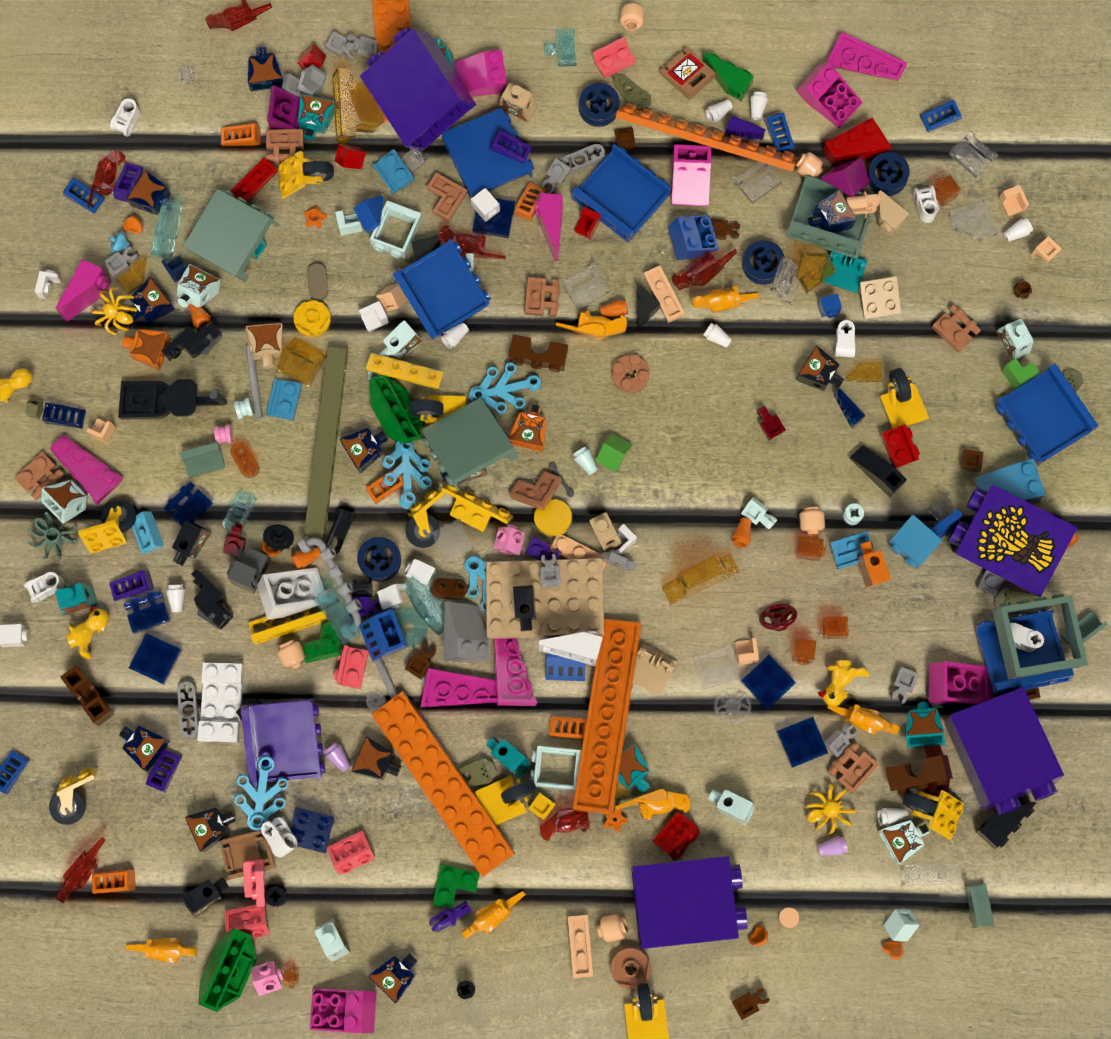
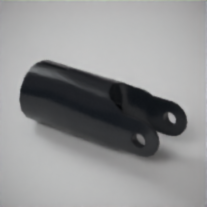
[325,509,355,554]

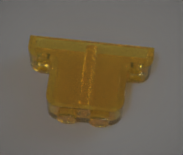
[332,67,385,144]
[662,554,740,605]

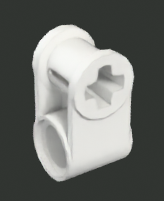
[110,98,141,137]
[913,185,939,223]
[834,320,855,358]
[24,572,65,603]
[1010,623,1044,652]
[261,817,298,858]

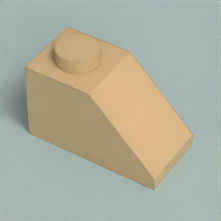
[877,190,909,235]

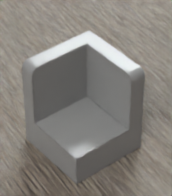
[297,65,327,96]

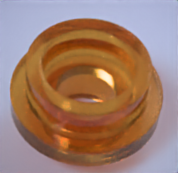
[283,968,299,989]

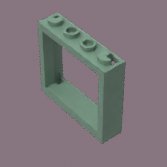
[992,594,1088,680]

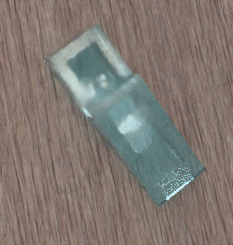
[151,199,183,259]
[405,576,445,636]

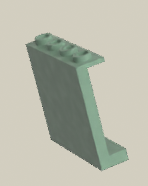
[786,175,872,259]
[183,189,280,282]
[421,398,518,492]

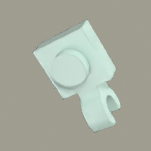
[741,497,777,529]

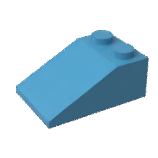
[974,459,1046,503]
[888,515,943,569]

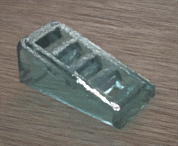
[223,491,257,531]

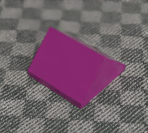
[267,85,300,130]
[821,157,870,197]

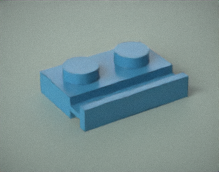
[372,149,415,195]
[266,378,302,421]
[829,531,870,569]

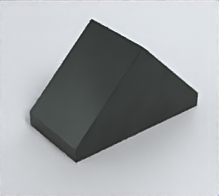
[411,236,441,262]
[637,286,660,327]

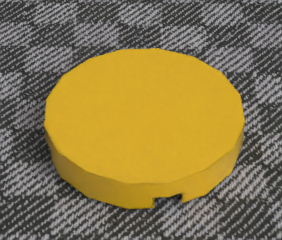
[294,300,331,337]
[534,499,572,536]

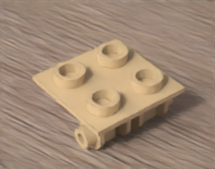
[858,276,901,319]
[633,644,677,696]

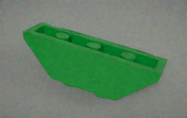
[369,375,424,444]
[198,928,257,1012]

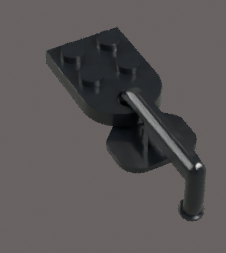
[118,379,228,420]

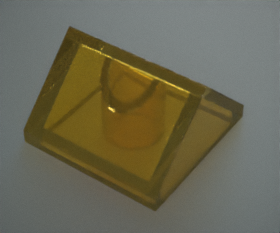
[797,252,836,294]
[277,338,327,387]

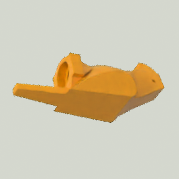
[692,286,759,313]
[556,311,627,339]
[828,704,900,735]
[614,789,691,821]
[461,891,526,940]
[126,938,198,962]

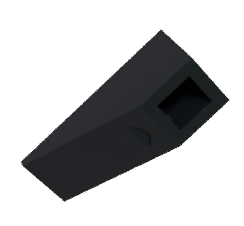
[849,445,907,498]
[976,802,1036,849]

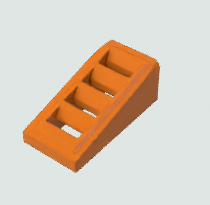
[221,123,261,146]
[514,182,546,222]
[365,467,403,504]
[549,716,587,740]
[92,870,136,894]

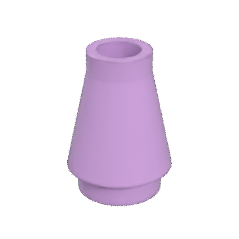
[324,743,351,772]
[818,836,848,856]

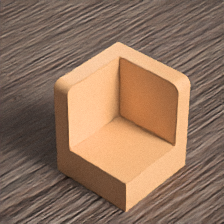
[999,185,1029,217]
[1031,236,1062,263]
[376,283,408,312]
[86,418,116,444]
[735,637,759,665]

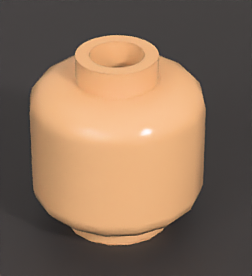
[620,3,644,31]
[795,152,823,178]
[799,507,825,535]
[277,639,305,670]
[597,914,628,942]

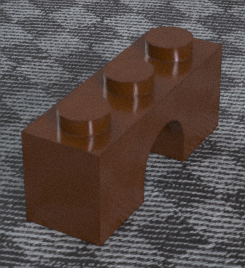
[509,335,568,373]
[60,665,115,726]
[885,755,953,794]

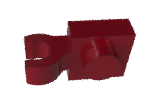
[757,406,786,441]
[223,523,246,557]

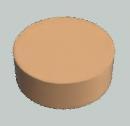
[778,908,799,928]

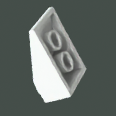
[257,567,328,620]
[538,631,603,666]

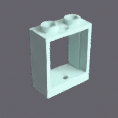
[370,201,422,259]
[530,746,582,791]

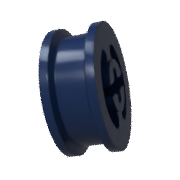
[579,83,620,127]
[867,152,910,196]
[742,240,785,285]
[357,537,402,582]

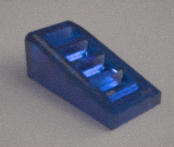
[834,389,865,429]
[42,402,86,429]

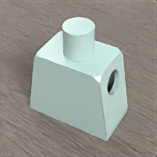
[708,789,755,826]

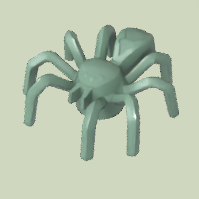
[28,512,77,560]

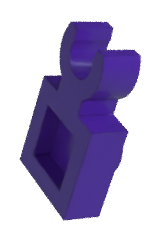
[525,535,562,560]
[349,597,383,617]

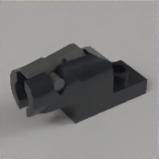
[161,321,222,361]
[191,569,233,629]

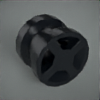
[265,886,287,907]

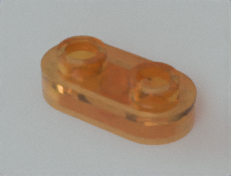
[230,442,259,478]

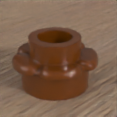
[1014,281,1032,299]

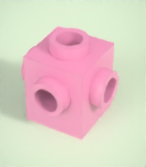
[493,525,525,555]
[251,961,284,996]

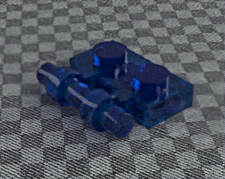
[163,481,213,526]
[124,590,171,634]

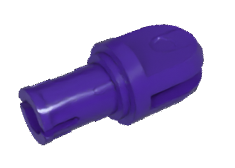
[429,901,472,932]

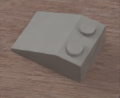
[443,601,489,664]

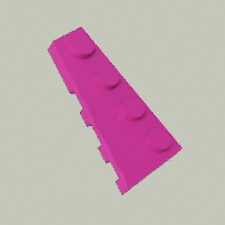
[826,32,907,81]
[50,434,123,505]
[493,638,537,706]
[420,668,497,708]

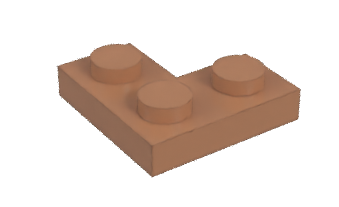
[426,173,468,222]
[510,471,562,511]

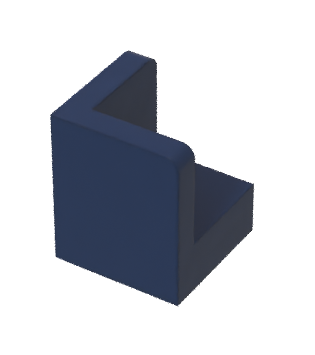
[161,256,187,283]

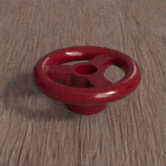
[759,604,797,631]

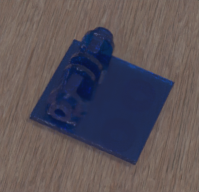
[291,807,335,854]

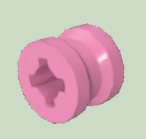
[214,424,233,444]

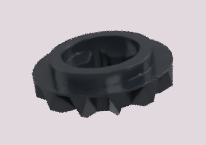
[263,524,294,552]

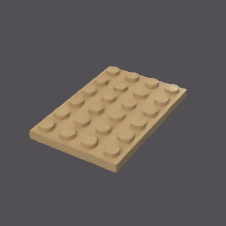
[486,559,604,639]

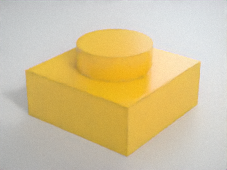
[528,793,556,821]

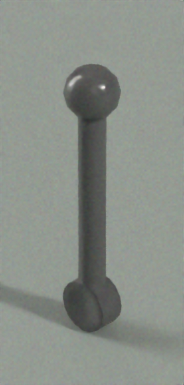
[549,463,574,497]

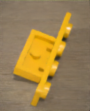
[366,353,443,389]
[440,482,514,532]

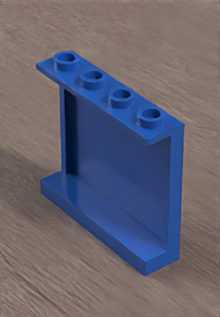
[442,107,534,199]
[571,144,671,243]
[393,239,491,340]
[995,363,1099,466]
[975,609,1074,696]

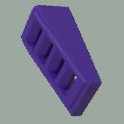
[725,116,766,140]
[489,129,532,163]
[113,163,144,203]
[109,570,154,601]
[145,749,182,793]

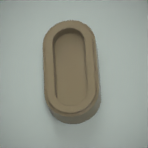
[307,263,328,301]

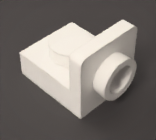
[35,270,62,299]

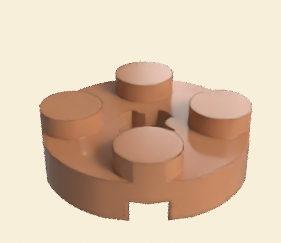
[612,355,650,393]
[611,948,651,989]

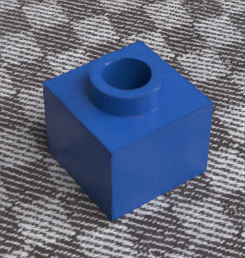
[818,294,842,318]

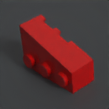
[822,117,892,166]

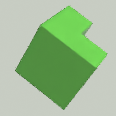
[1001,359,1040,390]
[595,433,632,473]

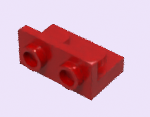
[880,424,920,468]
[652,811,700,861]

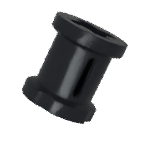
[352,579,373,597]
[456,981,476,999]

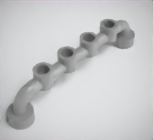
[298,536,362,640]

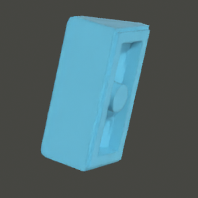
[132,511,164,554]

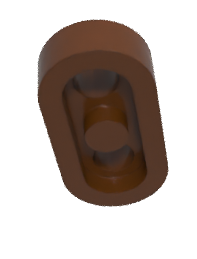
[430,578,468,600]

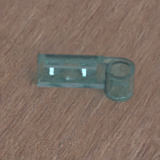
[313,587,361,645]

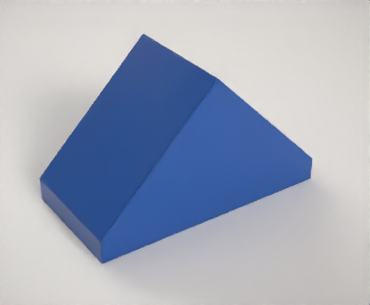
[353,196,384,233]

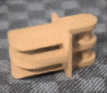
[846,191,881,218]

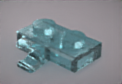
[544,30,577,67]

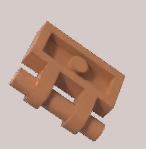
[266,129,304,163]
[525,277,561,318]
[931,305,981,353]
[14,452,64,501]
[827,742,879,794]

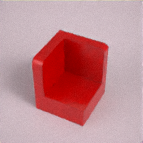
[297,43,326,70]
[335,144,366,169]
[575,207,601,240]

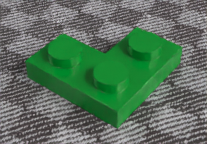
[303,618,342,664]
[433,865,480,909]

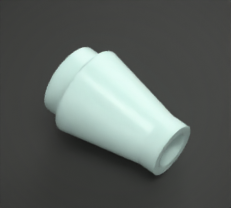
[573,446,598,476]

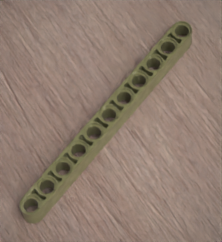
[304,345,348,543]

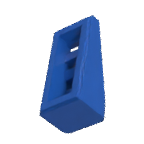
[920,100,962,132]
[764,112,794,152]
[63,177,105,214]
[0,750,29,795]

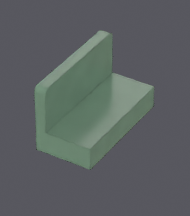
[180,442,225,478]
[1060,612,1108,649]
[965,884,994,928]

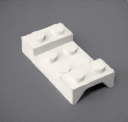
[197,663,244,744]

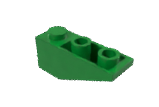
[703,52,754,102]

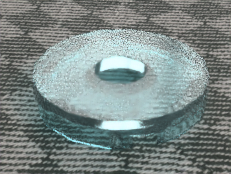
[396,609,428,647]

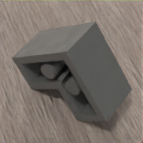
[227,547,271,594]

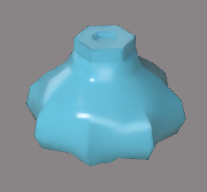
[109,231,130,253]

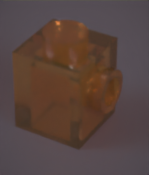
[934,175,961,207]
[796,534,826,561]
[819,616,849,639]
[792,638,816,665]

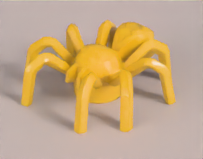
[90,286,137,335]
[805,784,856,835]

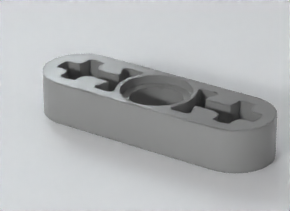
[559,144,605,175]
[177,681,199,739]

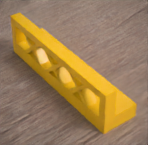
[248,604,329,645]

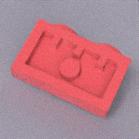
[593,37,636,79]
[334,645,369,690]
[326,830,375,875]
[243,859,265,907]
[225,905,269,938]

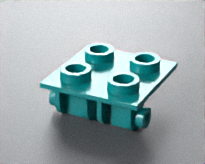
[821,251,868,293]

